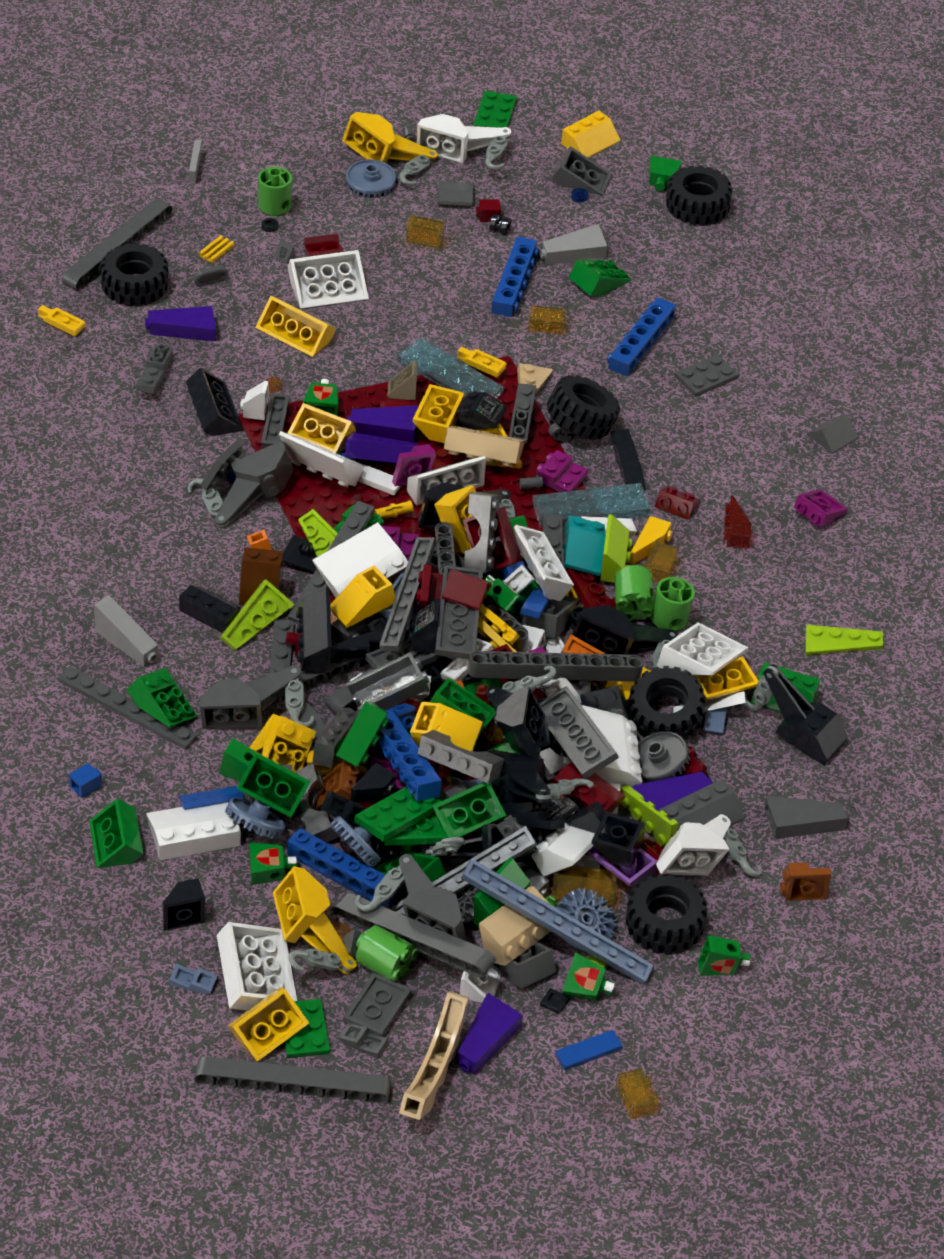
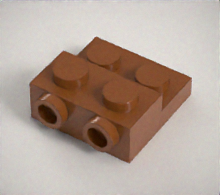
[316,760,359,811]
[780,862,832,901]

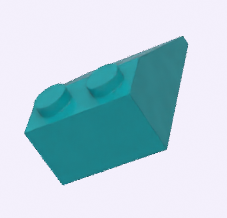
[562,515,606,576]

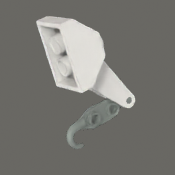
[417,114,511,170]
[656,814,762,877]

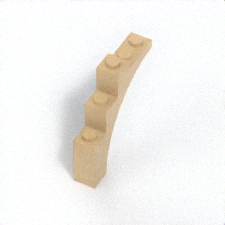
[399,991,470,1120]

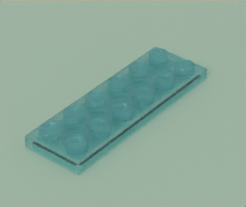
[397,338,504,399]
[532,483,650,527]

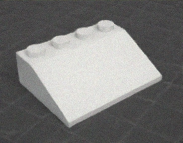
[288,250,369,309]
[279,431,364,488]
[312,523,408,598]
[657,623,748,675]
[581,705,642,788]
[146,802,241,860]
[217,922,297,1010]

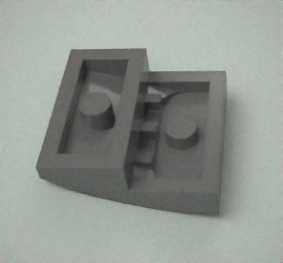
[438,181,473,206]

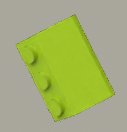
[600,514,632,583]

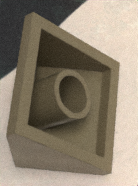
[387,360,418,400]

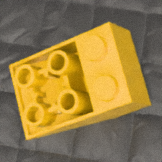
[330,565,396,628]
[410,702,483,751]
[262,716,317,772]

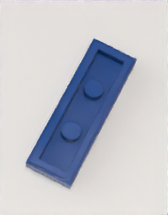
[520,587,552,619]
[179,786,244,810]
[555,1030,623,1071]

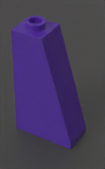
[145,306,216,342]
[346,405,419,443]
[344,432,418,463]
[632,772,713,810]
[457,993,523,1075]

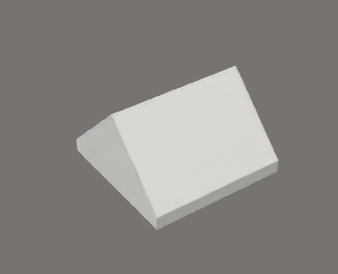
[460,964,502,1003]

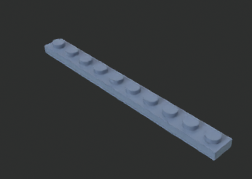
[461,858,653,984]

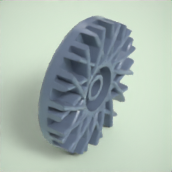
[346,159,396,198]
[225,798,285,839]
[329,816,381,868]
[556,888,617,951]

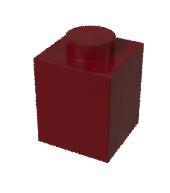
[475,199,501,222]

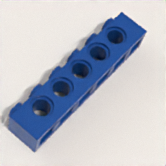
[491,236,539,317]
[607,297,676,376]
[376,710,442,801]
[287,828,402,909]

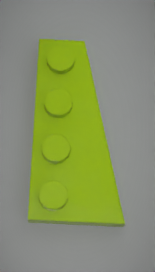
[298,509,338,557]
[219,579,295,650]
[805,625,883,656]
[620,784,678,847]

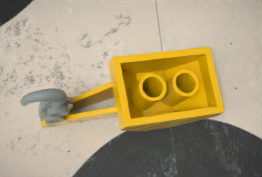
[342,112,438,186]
[273,866,357,975]

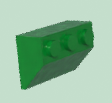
[750,662,820,712]
[430,677,497,740]
[336,701,389,767]
[236,752,311,817]
[89,798,144,868]
[474,857,530,927]

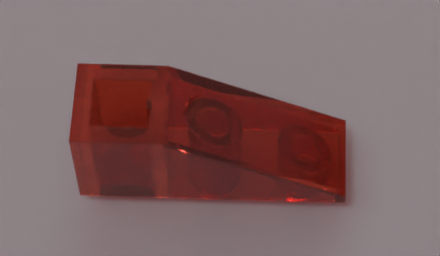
[723,496,752,549]

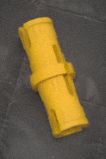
[374,500,413,519]

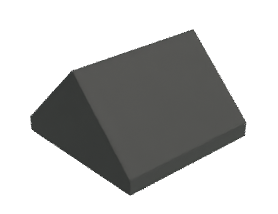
[806,415,858,454]

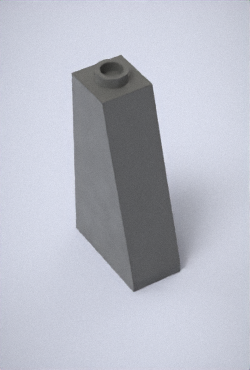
[764,796,849,839]

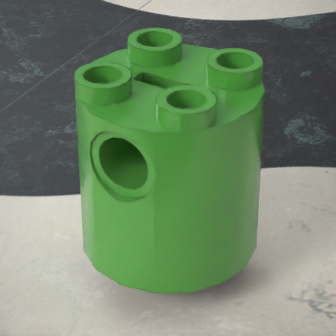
[258,167,292,217]
[615,565,654,621]
[650,577,695,631]
[356,925,418,982]

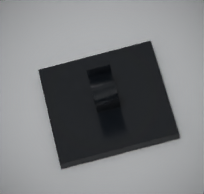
[283,535,317,573]

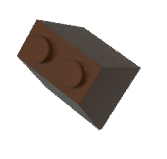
[239,547,283,606]

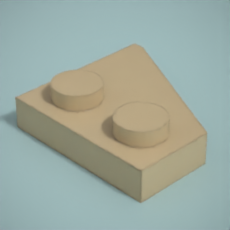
[517,363,553,394]

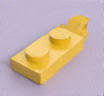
[38,305,86,336]
[457,346,507,378]
[479,604,520,645]

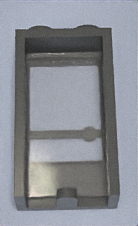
[346,652,430,711]

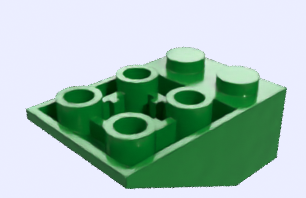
[568,259,633,296]
[127,668,197,728]

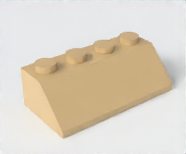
[444,426,525,466]
[479,886,551,966]

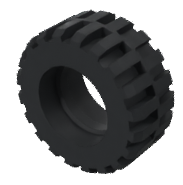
[666,165,732,226]
[101,243,169,306]
[547,375,620,440]
[629,666,705,740]
[625,874,707,954]

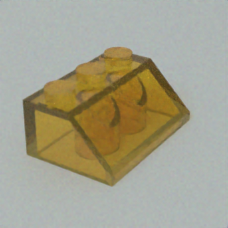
[552,866,616,907]

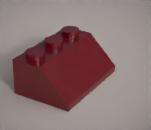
[463,507,522,574]
[553,763,626,813]

